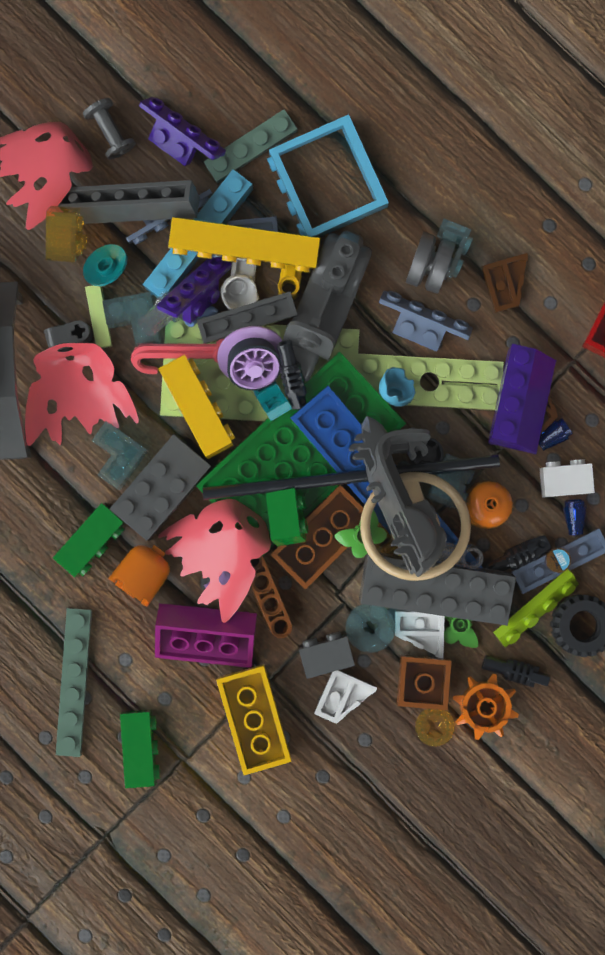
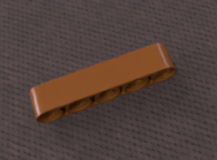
[235,524,292,638]

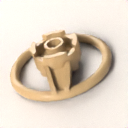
[360,472,471,581]

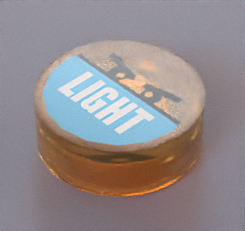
[545,548,571,573]

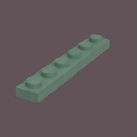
[56,608,92,757]

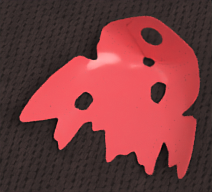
[0,122,93,230]
[25,343,139,446]
[158,499,271,623]

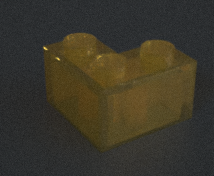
[45,206,87,262]

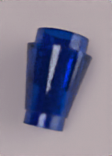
[539,418,573,451]
[563,499,587,536]

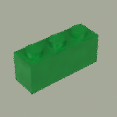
[53,503,125,578]
[120,710,160,788]

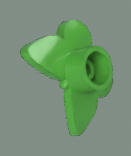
[334,510,387,558]
[444,616,478,648]

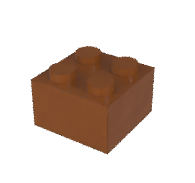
[397,655,452,710]

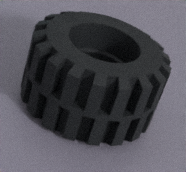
[550,594,605,657]

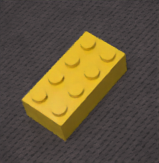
[158,354,235,459]
[216,664,292,775]

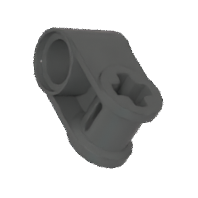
[44,320,93,352]

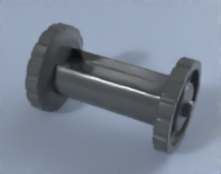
[83,98,136,160]

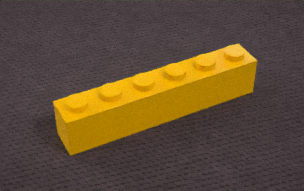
[168,217,320,272]

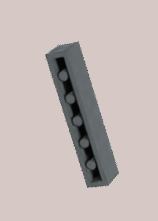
[51,180,200,225]

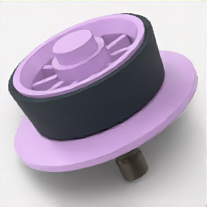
[217,326,283,390]

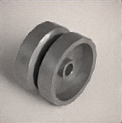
[405,232,456,294]

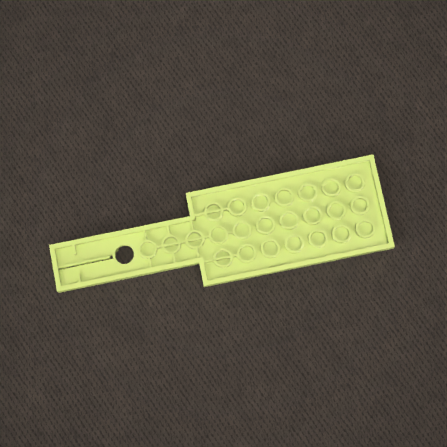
[160,319,504,422]

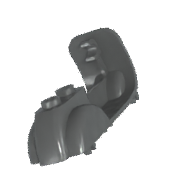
[283,231,372,382]
[349,416,447,577]

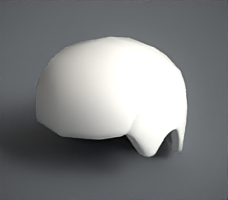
[221,274,259,310]

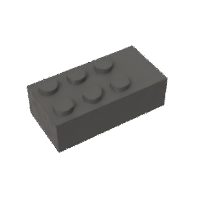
[110,434,212,541]

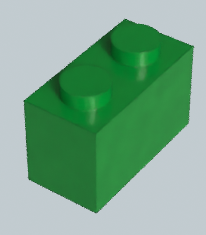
[266,488,309,547]

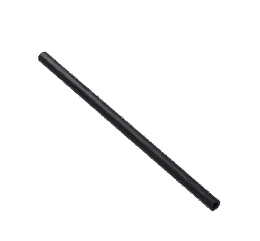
[202,455,500,500]

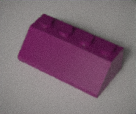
[155,603,257,668]

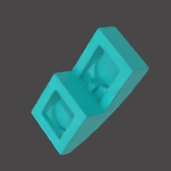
[252,381,292,421]

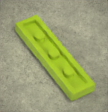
[493,569,579,648]

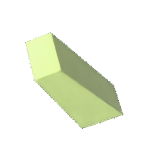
[85,285,112,348]

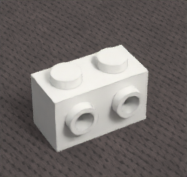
[540,459,595,497]

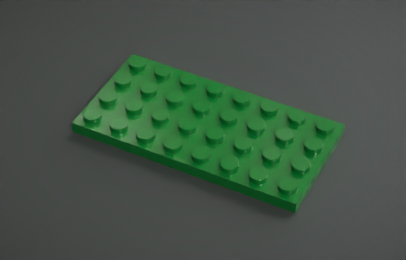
[196,351,406,556]

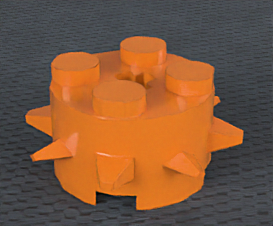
[453,674,519,740]

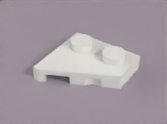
[395,610,445,658]
[314,670,377,724]

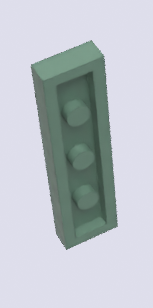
[204,109,298,184]

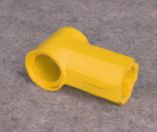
[278,265,302,300]

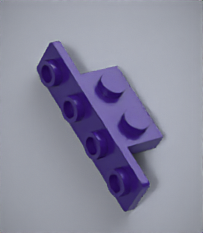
[139,97,226,166]
[157,257,232,324]

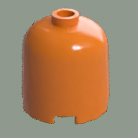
[463,481,513,529]
[108,545,170,607]

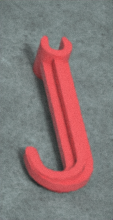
[131,339,224,374]

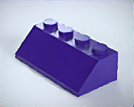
[488,344,556,454]

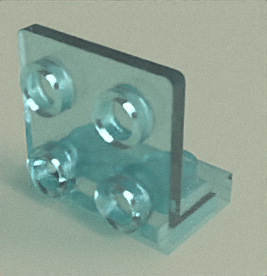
[437,219,473,282]

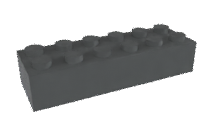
[359,552,516,626]

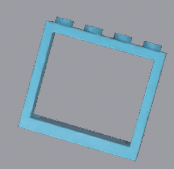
[267,114,389,238]

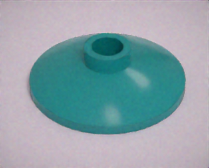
[83,244,127,286]

